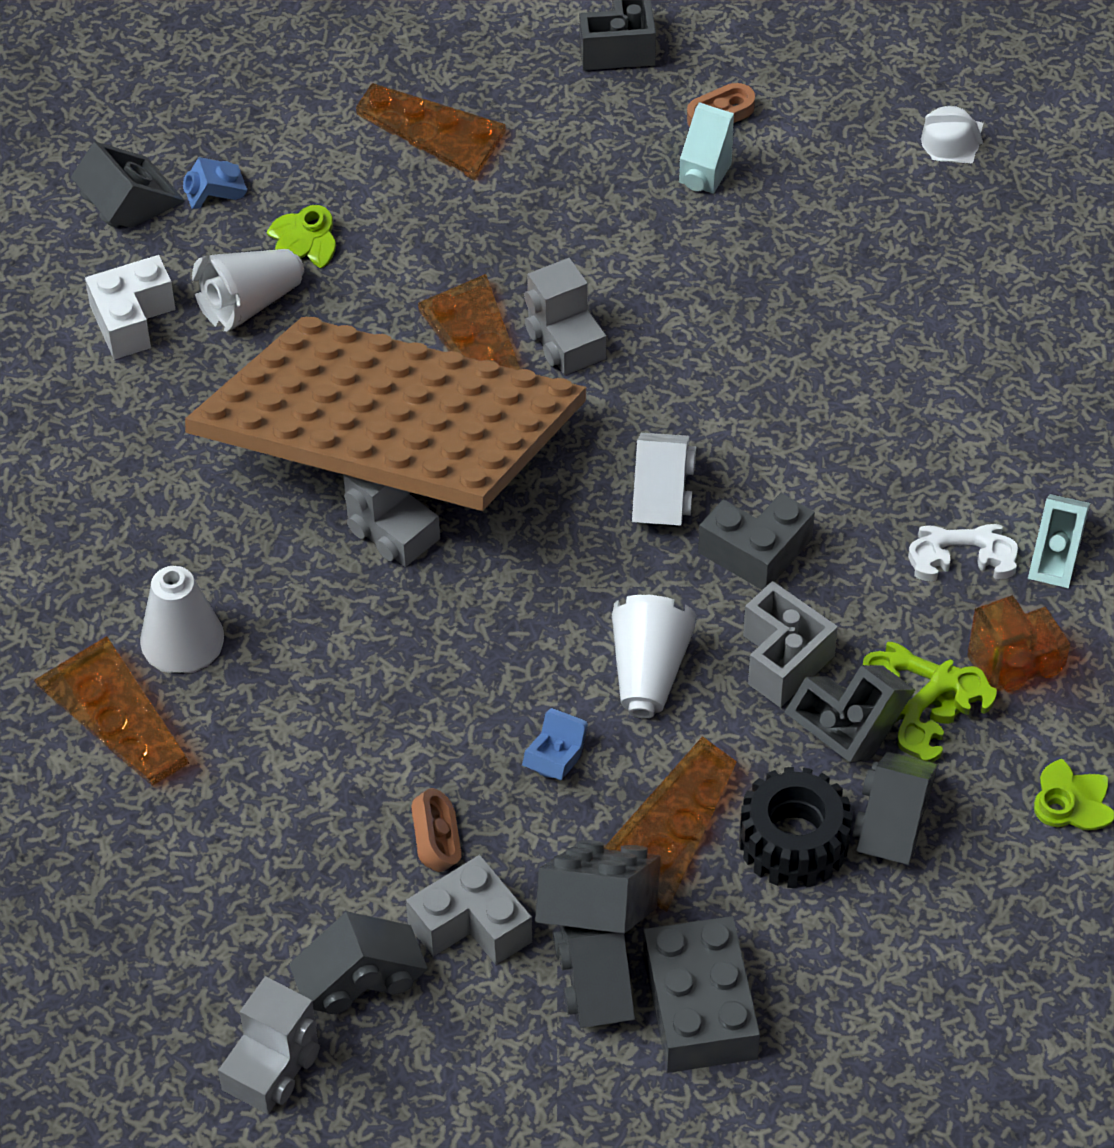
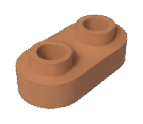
[687,83,755,127]
[412,788,461,872]

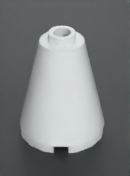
[192,249,304,331]
[140,566,224,674]
[612,595,696,718]

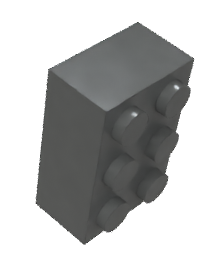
[535,840,661,933]
[643,916,760,1073]

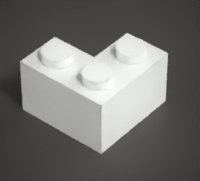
[85,255,176,360]
[632,433,696,525]

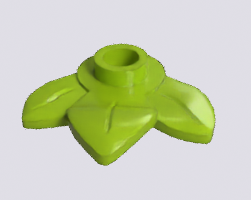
[267,205,336,268]
[1034,759,1114,830]

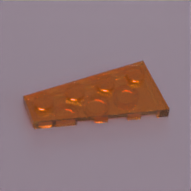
[356,83,506,181]
[418,274,520,370]
[34,636,189,786]
[604,736,737,912]

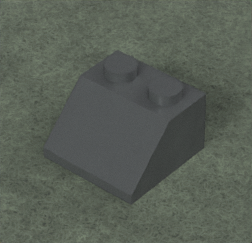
[71,141,185,228]

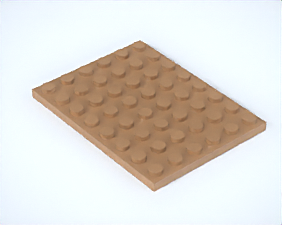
[185,317,586,511]

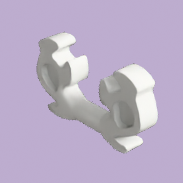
[908,524,1018,581]

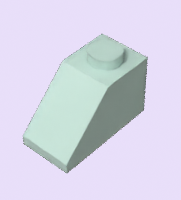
[679,102,734,194]
[1028,494,1090,588]

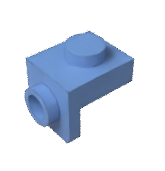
[183,157,247,209]
[522,708,588,780]

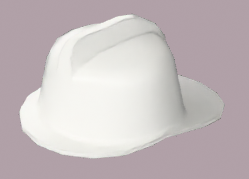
[921,106,983,163]

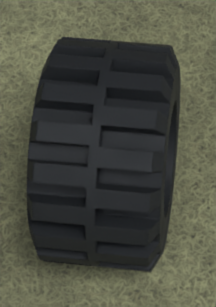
[739,767,852,889]

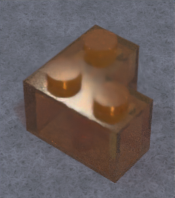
[967,595,1070,692]

